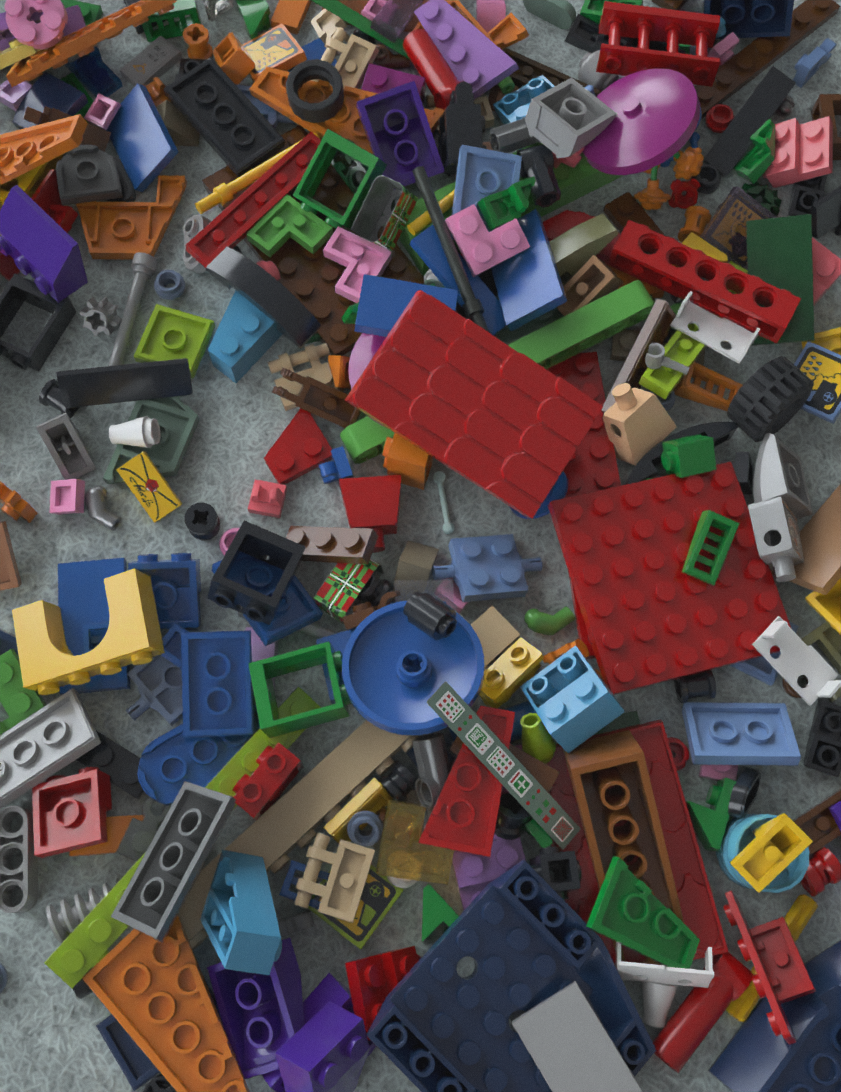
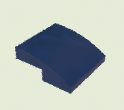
[12,72,88,129]

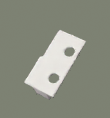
[670,291,760,364]
[752,616,841,706]
[615,942,714,988]

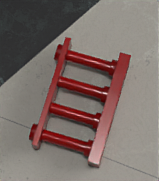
[596,1,720,87]

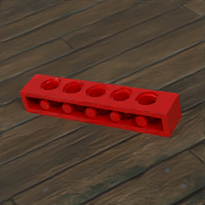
[608,220,801,343]

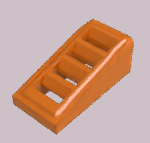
[212,32,255,85]
[673,362,743,411]

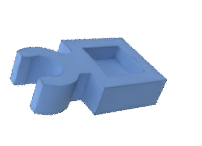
[793,38,837,88]

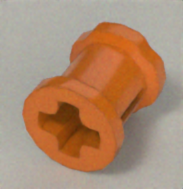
[183,23,213,59]
[678,206,712,243]

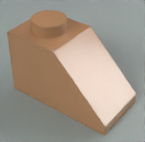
[556,255,624,316]

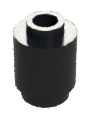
[403,591,457,640]

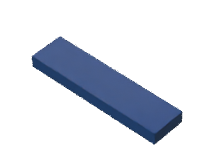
[409,225,507,336]

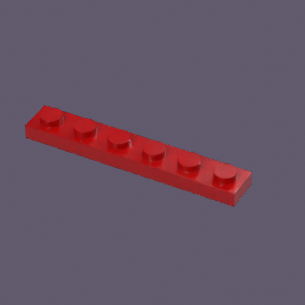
[186,132,321,268]

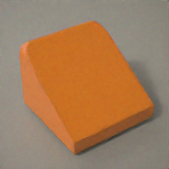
[328,355,351,389]

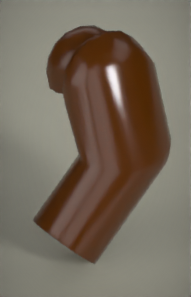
[374,44,410,70]

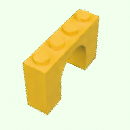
[12,568,165,695]

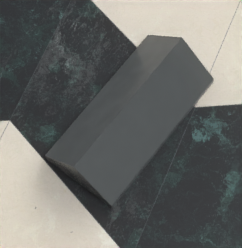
[111,781,236,943]

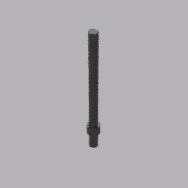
[412,166,489,332]

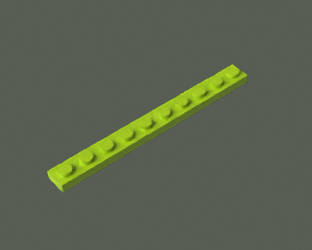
[44,686,321,989]

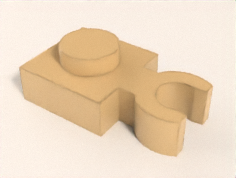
[310,9,350,44]

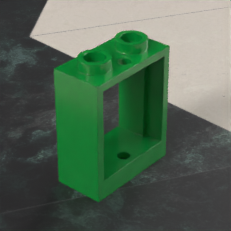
[293,129,387,229]
[248,641,352,738]

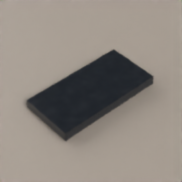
[164,57,285,177]

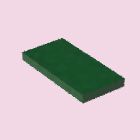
[746,214,815,346]

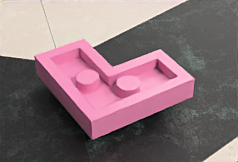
[445,204,530,277]
[323,226,392,303]

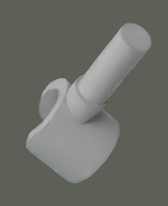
[645,343,690,375]

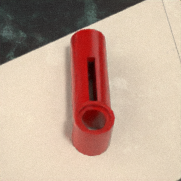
[403,29,463,110]
[653,952,754,1074]

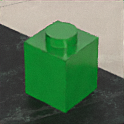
[661,434,716,478]

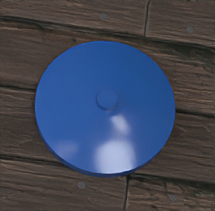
[342,601,484,735]

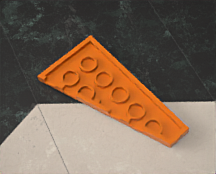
[6,0,177,87]
[249,66,445,154]
[0,114,88,185]

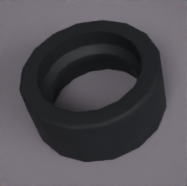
[286,59,344,123]

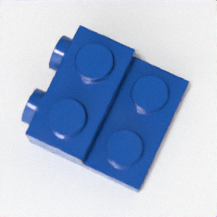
[128,553,201,629]

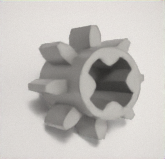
[79,296,122,336]

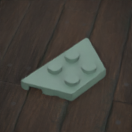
[103,396,199,484]

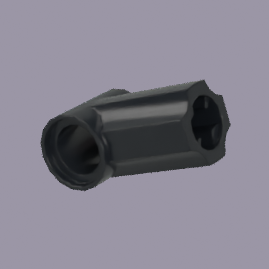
[516,144,561,208]

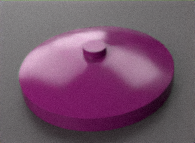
[583,69,700,175]

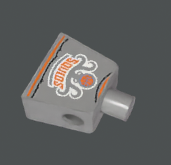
[748,496,804,582]

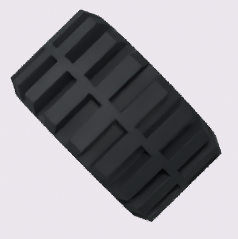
[727,356,814,442]

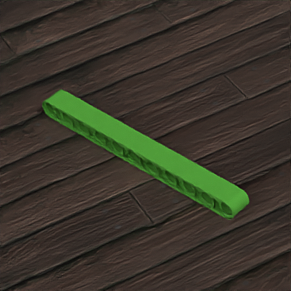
[340,280,655,464]

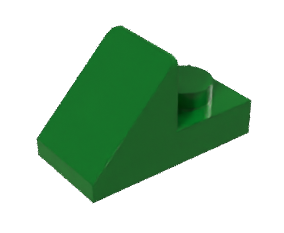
[686,777,736,852]
[421,883,459,942]

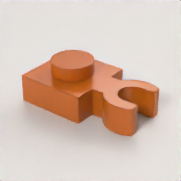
[0,481,38,523]

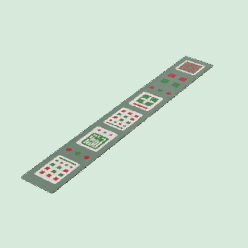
[427,682,580,849]

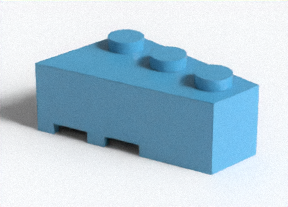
[208,290,282,383]
[200,850,282,975]

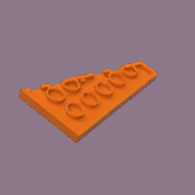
[82,915,250,1092]

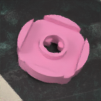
[4,0,68,50]

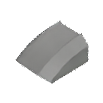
[525,77,617,159]
[753,433,813,519]

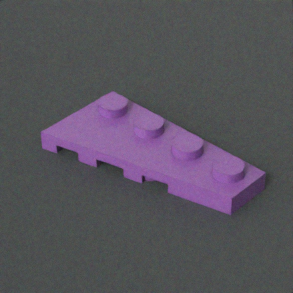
[414,0,519,100]

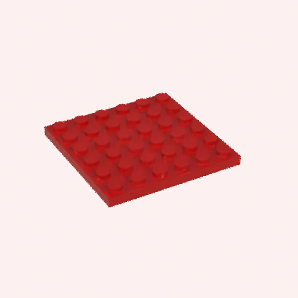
[548,462,792,695]

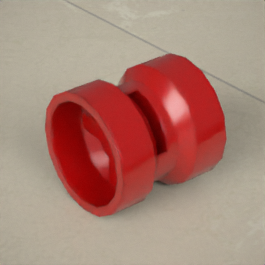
[800,847,841,897]

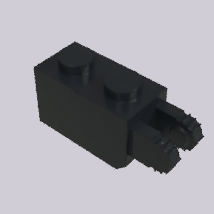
[438,81,487,174]

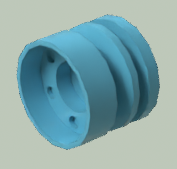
[716,814,809,893]

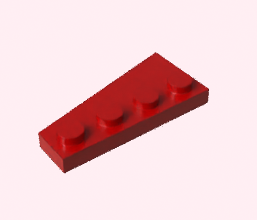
[418,705,515,857]

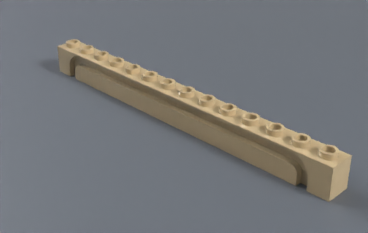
[178,605,520,950]

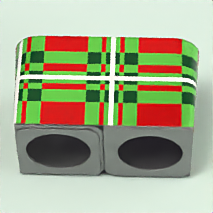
[351,176,418,252]
[313,559,384,625]

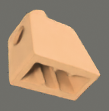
[603,383,677,466]

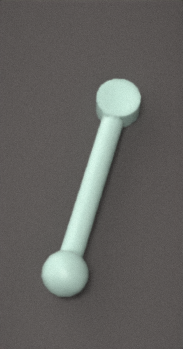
[433,471,455,534]

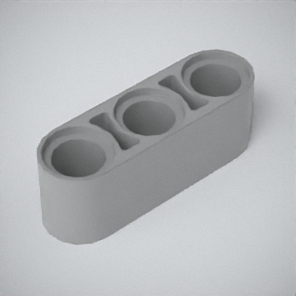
[0,806,38,913]

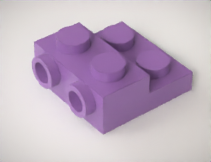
[450,834,526,911]

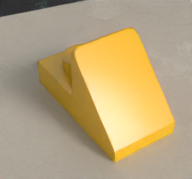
[730,813,813,893]

